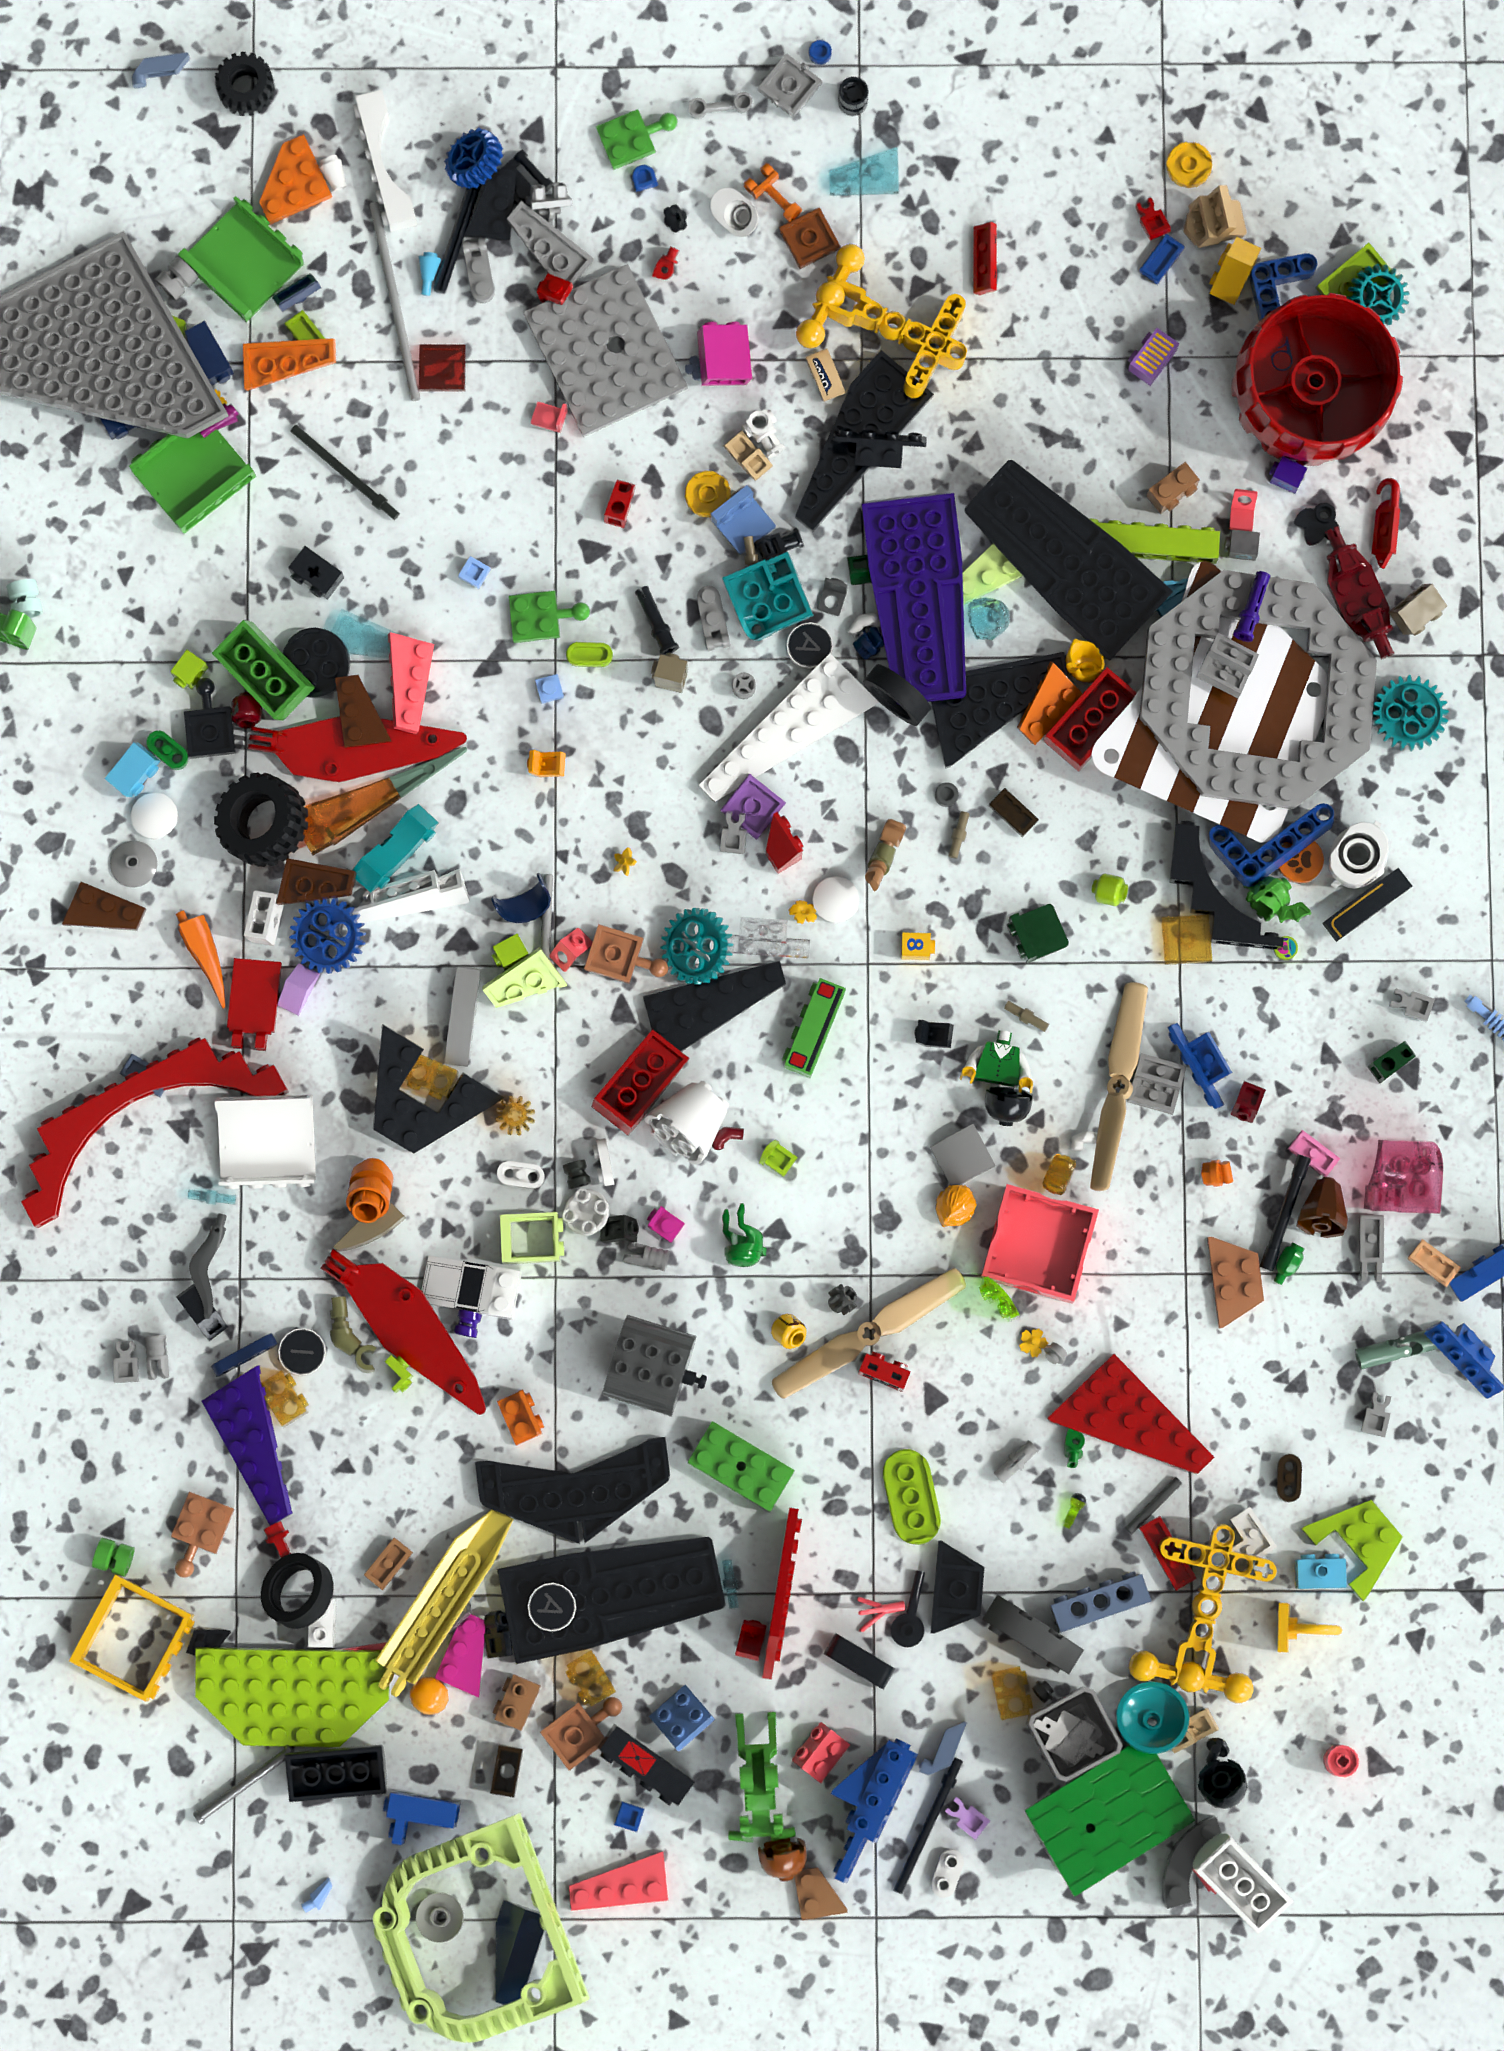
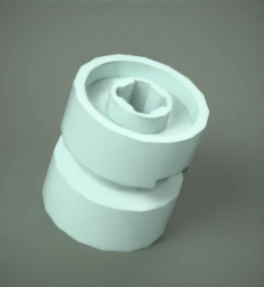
[6,579,43,618]

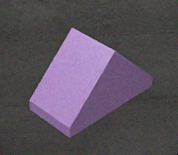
[278,963,320,1016]

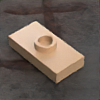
[1408,1239,1461,1287]

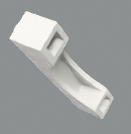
[353,90,418,232]

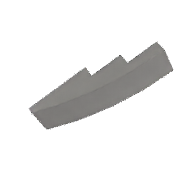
[444,966,481,1067]

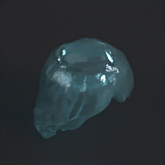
[968,597,1010,640]

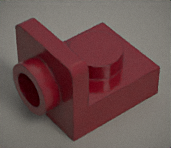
[1231,1081,1266,1123]

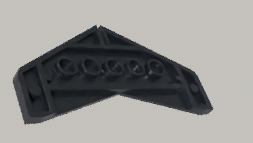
[475,1437,670,1544]

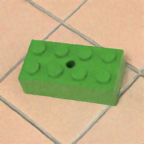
[212,620,315,721]
[688,1421,795,1512]

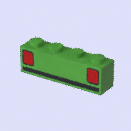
[782,978,846,1078]

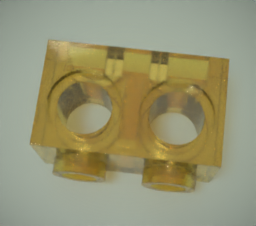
[405,1055,459,1100]
[261,1370,309,1427]
[565,1650,617,1707]
[990,1666,1033,1720]

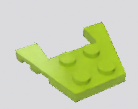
[1301,1500,1403,1601]

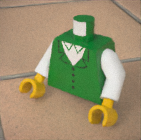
[959,1030,1033,1093]

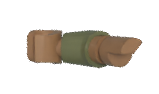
[865,819,906,892]

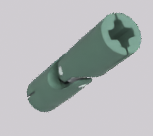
[1355,1324,1449,1370]

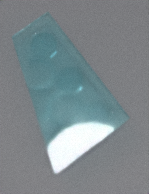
[829,147,899,196]
[331,609,401,659]

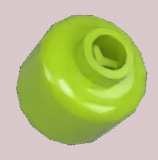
[1092,873,1128,906]

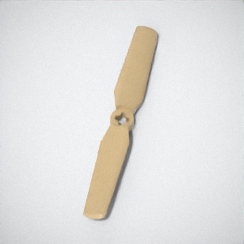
[1090,982,1148,1191]
[772,1268,966,1399]

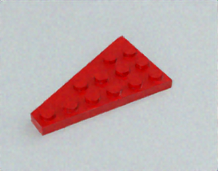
[1047,1354,1215,1474]
[762,1507,802,1680]

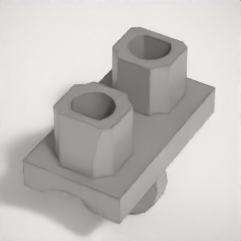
[526,182,572,222]

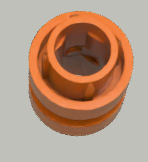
[346,1158,394,1223]

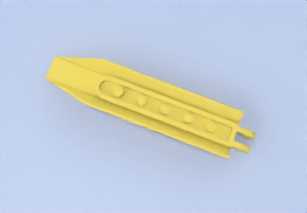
[375,1509,513,1697]

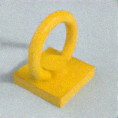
[1278,1603,1342,1653]

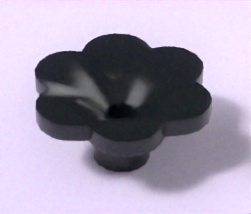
[663,204,687,233]

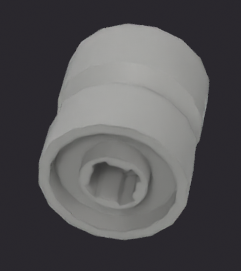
[154,257,198,301]

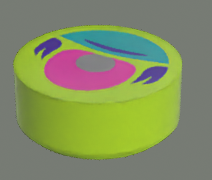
[1274,936,1298,960]

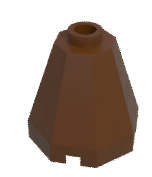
[1296,1177,1348,1238]

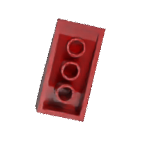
[591,1029,690,1136]

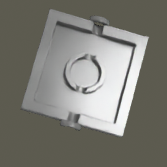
[758,53,822,118]

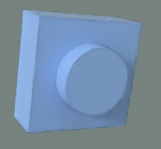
[458,556,491,589]
[535,674,564,704]

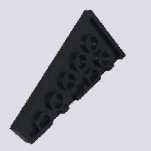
[643,961,786,1052]

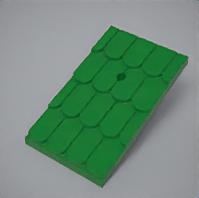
[1024,1745,1196,1897]

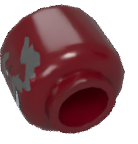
[231,692,262,729]

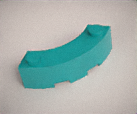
[352,804,439,893]

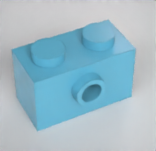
[105,742,161,797]
[1295,1554,1347,1589]

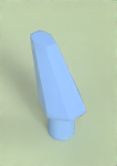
[301,1878,332,1913]

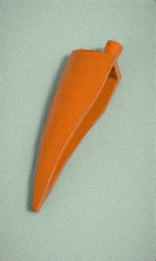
[176,910,225,1009]

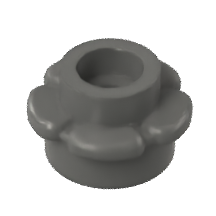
[1032,1681,1054,1703]

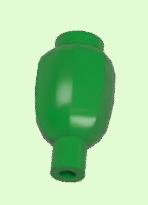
[1273,1242,1305,1285]

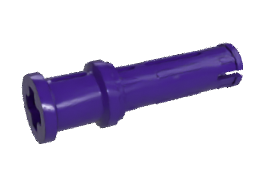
[1233,571,1271,642]

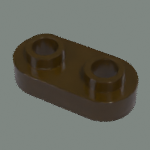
[1276,1454,1302,1502]

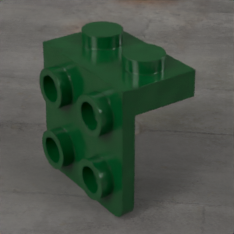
[1007,904,1069,964]

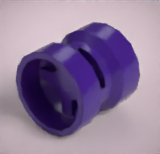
[453,1309,482,1338]

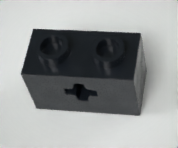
[288,546,344,600]

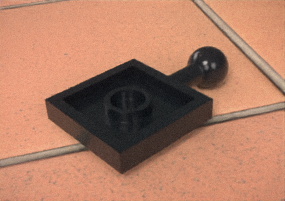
[184,678,236,759]

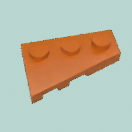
[1017,661,1082,745]

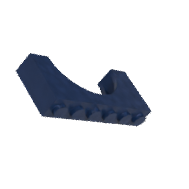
[100,321,234,440]

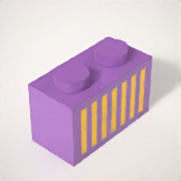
[1128,328,1180,386]

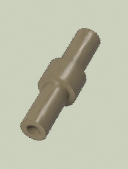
[743,536,759,567]
[948,811,970,859]
[1004,1001,1049,1032]

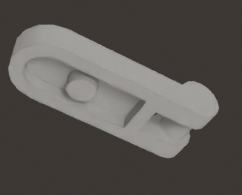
[462,238,494,303]
[697,586,731,651]

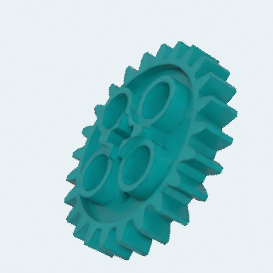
[1373,675,1449,752]
[660,908,733,985]

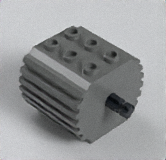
[602,1315,707,1417]

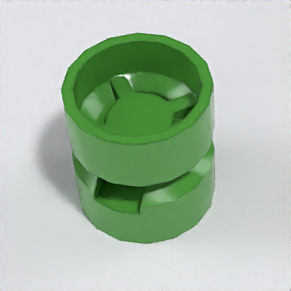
[92,1537,135,1577]

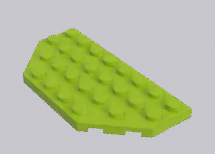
[195,1647,390,1747]

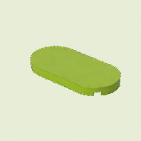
[883,1449,941,1545]

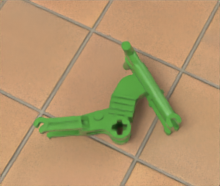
[728,1712,796,1842]

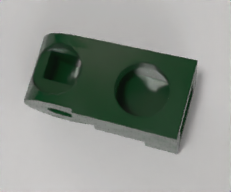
[1368,1041,1416,1084]

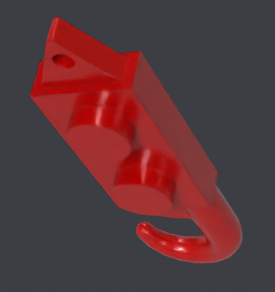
[1371,478,1400,569]

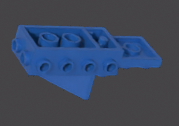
[831,1738,918,1883]

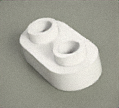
[593,1138,614,1186]
[497,1161,545,1189]
[931,1849,964,1898]

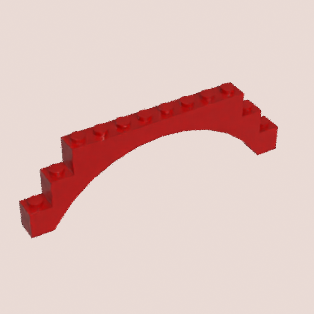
[21,1037,289,1228]

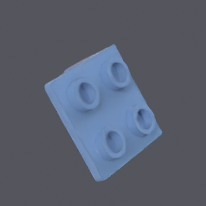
[711,485,776,555]

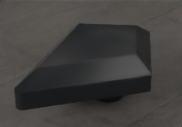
[186,1630,231,1656]

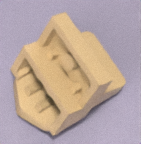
[1183,185,1247,248]

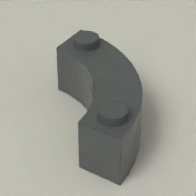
[982,1595,1084,1674]
[1162,1816,1222,1909]

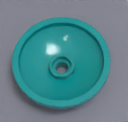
[1116,1682,1189,1754]

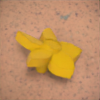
[613,847,637,876]

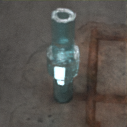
[188,1190,236,1205]
[722,1559,739,1609]

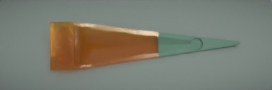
[303,747,467,856]

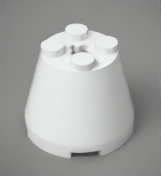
[645,1081,729,1165]

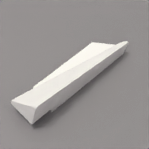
[352,869,470,923]

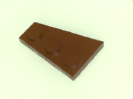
[335,675,392,748]
[62,882,147,931]

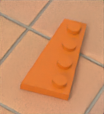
[243,338,336,391]

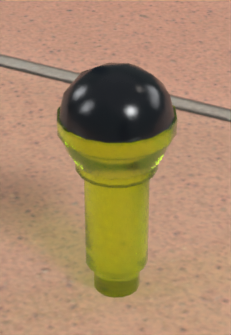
[1063,1493,1086,1529]

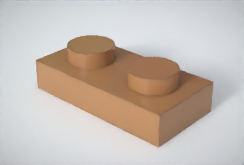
[364,1537,413,1590]

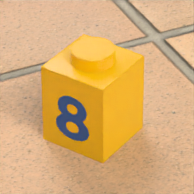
[901,932,935,960]

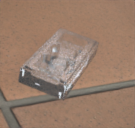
[1053,1715,1104,1768]

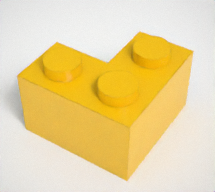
[1209,237,1262,305]

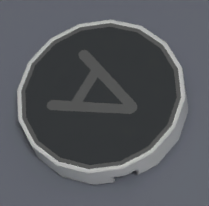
[787,622,833,670]
[528,1583,576,1631]

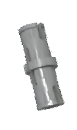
[994,1440,1039,1484]

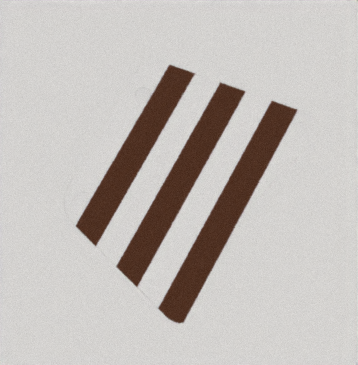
[1092,561,1327,842]

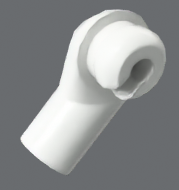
[847,612,880,638]
[1070,1131,1098,1151]

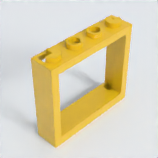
[69,1575,195,1702]

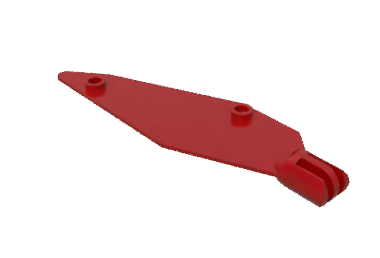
[247,716,467,783]
[320,1249,486,1415]

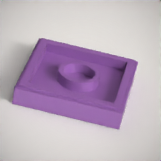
[720,773,786,840]

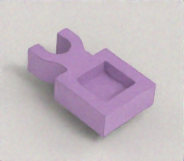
[945,1797,990,1840]

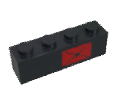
[597,1724,695,1806]

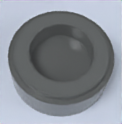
[935,783,959,807]

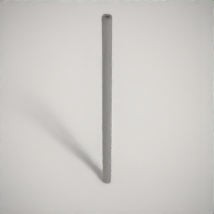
[369,202,420,401]

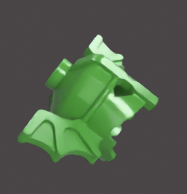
[1243,870,1311,923]

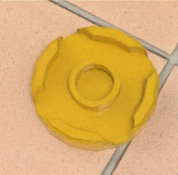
[1166,142,1212,188]
[685,471,731,518]

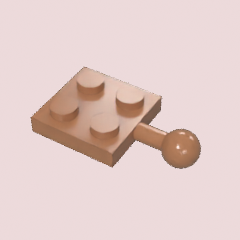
[584,924,668,984]
[171,1492,235,1578]
[540,1697,622,1771]

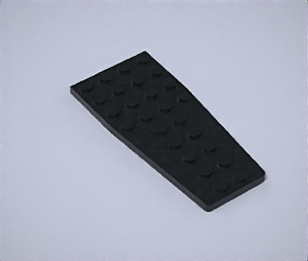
[965,460,1174,661]
[497,1537,725,1664]

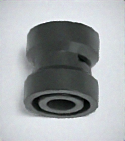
[563,1160,591,1189]

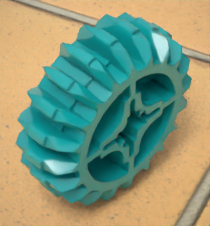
[1347,264,1410,326]

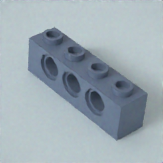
[1050,1571,1152,1633]

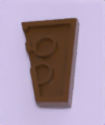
[276,858,356,905]

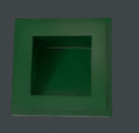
[847,555,872,585]

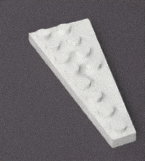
[698,653,879,802]

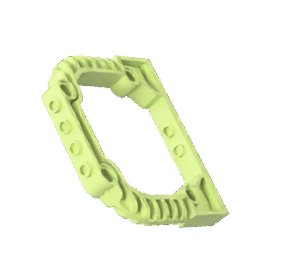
[373,1813,590,2043]

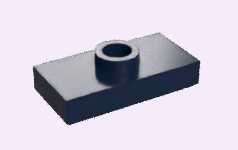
[272,274,321,312]

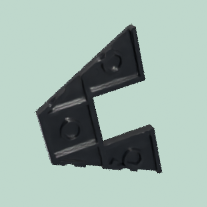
[373,1024,504,1154]

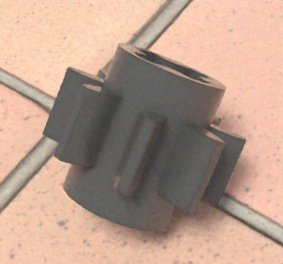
[828,1284,857,1315]

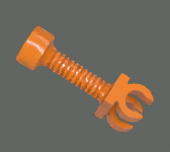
[743,162,802,222]

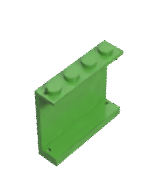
[178,196,304,322]
[129,430,256,534]

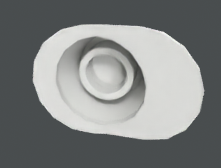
[711,188,758,237]

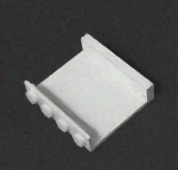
[215,1094,316,1189]

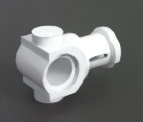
[742,409,786,459]

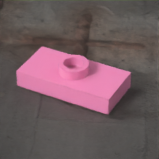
[1288,1130,1340,1177]

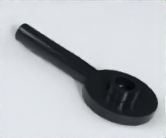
[891,1570,925,1647]

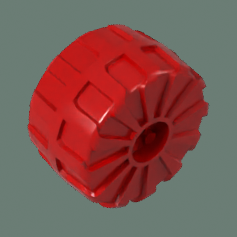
[1231,293,1403,466]

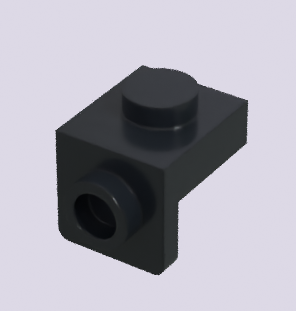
[914,1020,954,1048]

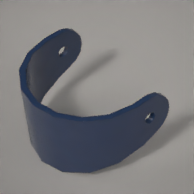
[491,873,551,923]

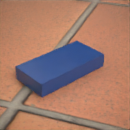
[1139,234,1185,285]

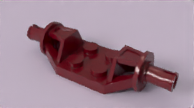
[1325,526,1395,659]

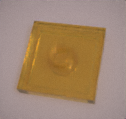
[1161,914,1213,965]

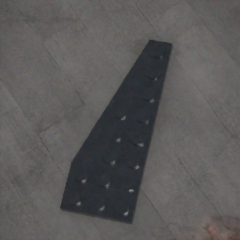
[795,350,934,533]

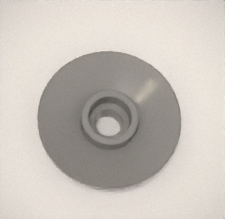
[110,841,158,887]
[416,1893,464,1942]

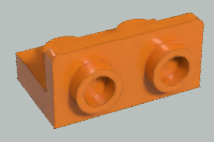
[497,1389,544,1446]

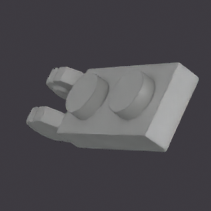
[1359,1214,1384,1282]

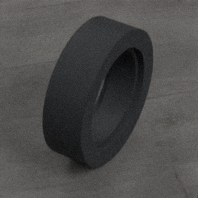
[863,664,931,726]
[260,1553,334,1629]

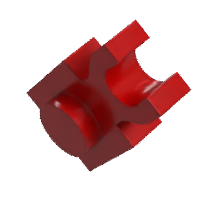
[1136,197,1171,240]

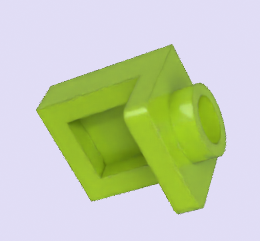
[385,1355,413,1393]

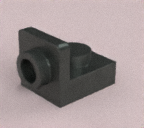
[600,1215,639,1243]

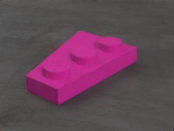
[435,1614,486,1697]

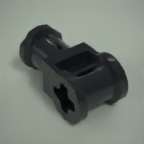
[754,527,804,561]

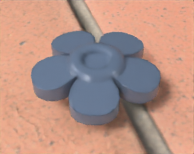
[685,356,701,380]

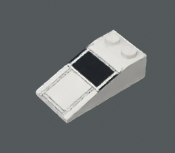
[421,1255,522,1320]

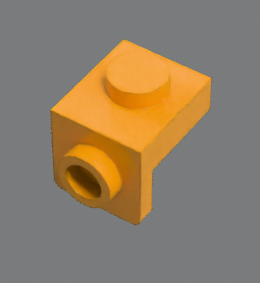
[527,750,566,777]

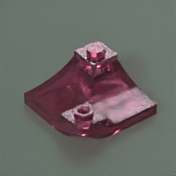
[1364,1140,1443,1214]

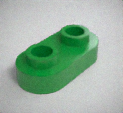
[147,731,189,770]

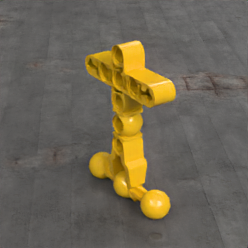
[796,244,967,398]
[1129,1524,1277,1703]

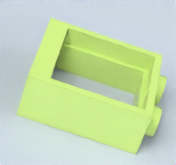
[500,1212,564,1264]

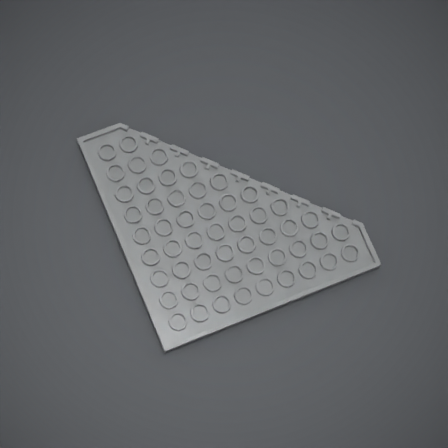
[0,231,228,438]

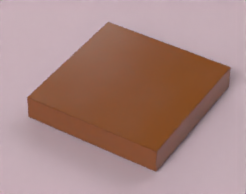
[779,207,841,269]

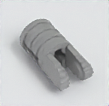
[623,1242,670,1272]
[145,1335,169,1380]

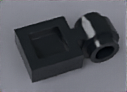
[484,1610,513,1658]

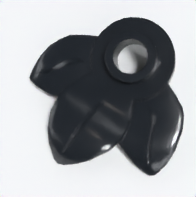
[1294,503,1340,546]

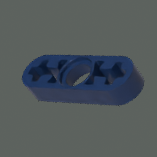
[211,1333,278,1377]

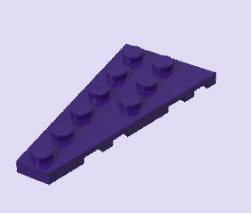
[201,1365,293,1526]

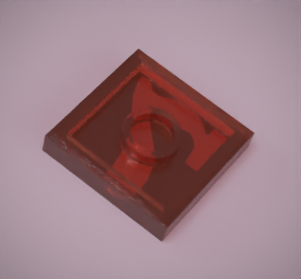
[419,344,466,392]

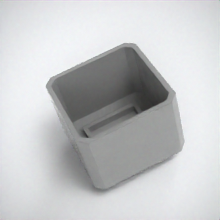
[1026,1687,1123,1782]

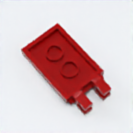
[227,958,282,1051]

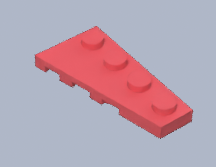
[388,632,434,734]
[569,1851,668,1911]

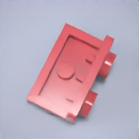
[792,1722,850,1783]

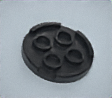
[283,628,350,698]

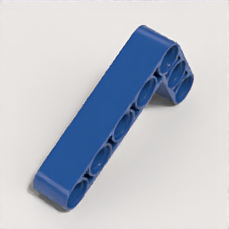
[1250,253,1317,371]
[1209,803,1334,887]

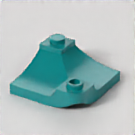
[722,552,814,641]

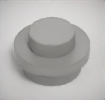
[1044,1342,1067,1364]

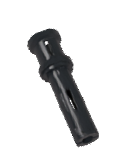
[635,586,679,655]

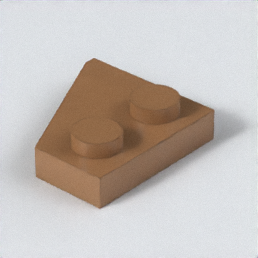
[795,1867,848,1920]

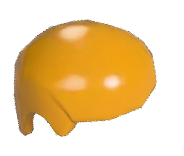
[410,1677,449,1715]

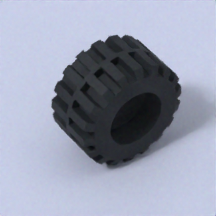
[215,52,275,116]

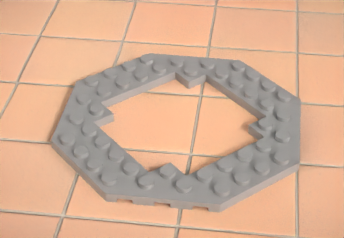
[1139,570,1377,810]

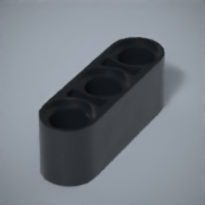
[824,1633,895,1690]

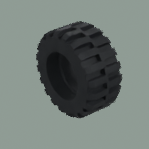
[214,772,308,867]

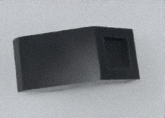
[176,1284,228,1341]

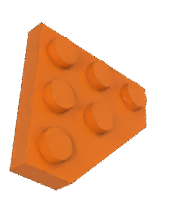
[259,134,332,225]

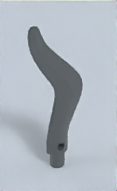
[189,1213,227,1319]

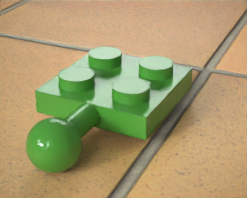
[596,109,678,170]
[509,591,590,643]

